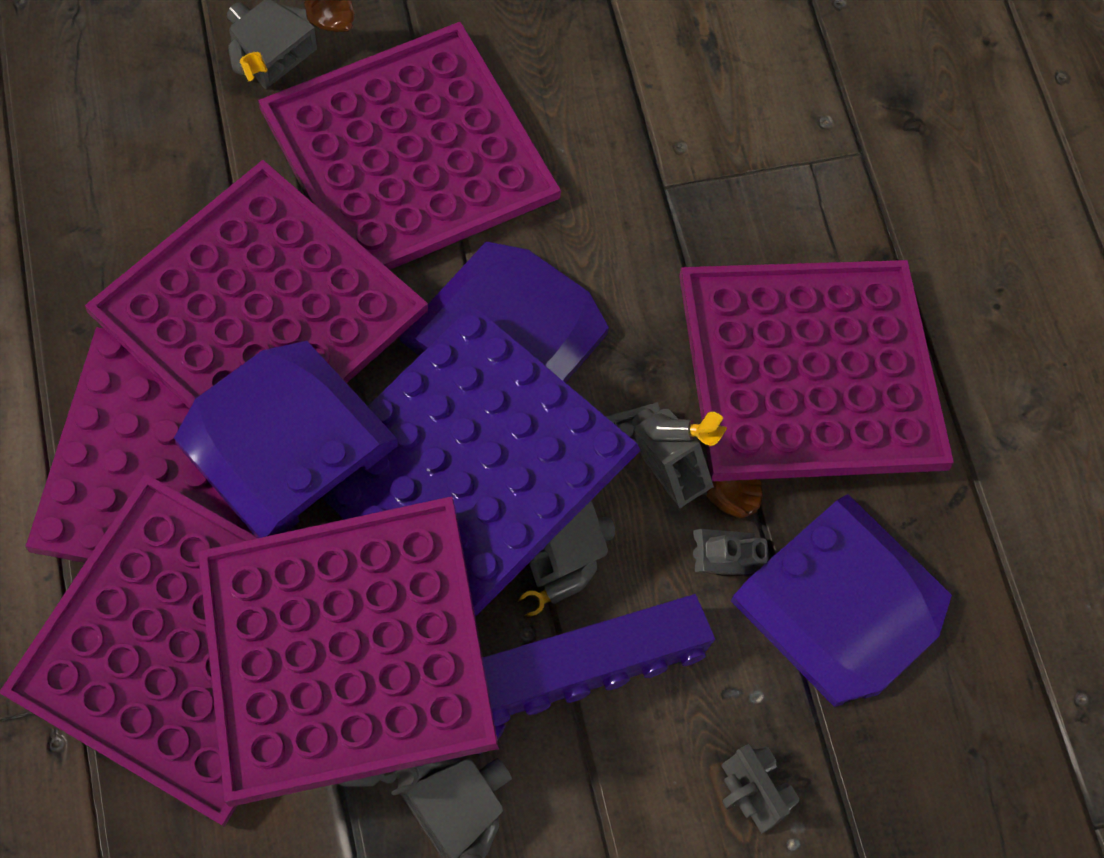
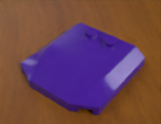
[400,241,609,383]
[174,341,399,538]
[731,494,952,707]

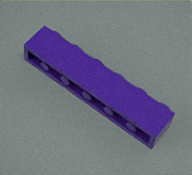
[483,594,716,727]

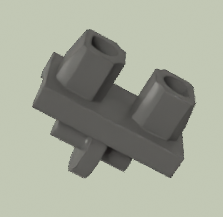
[693,529,768,576]
[721,744,799,834]

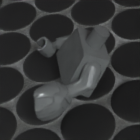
[384,758,512,858]

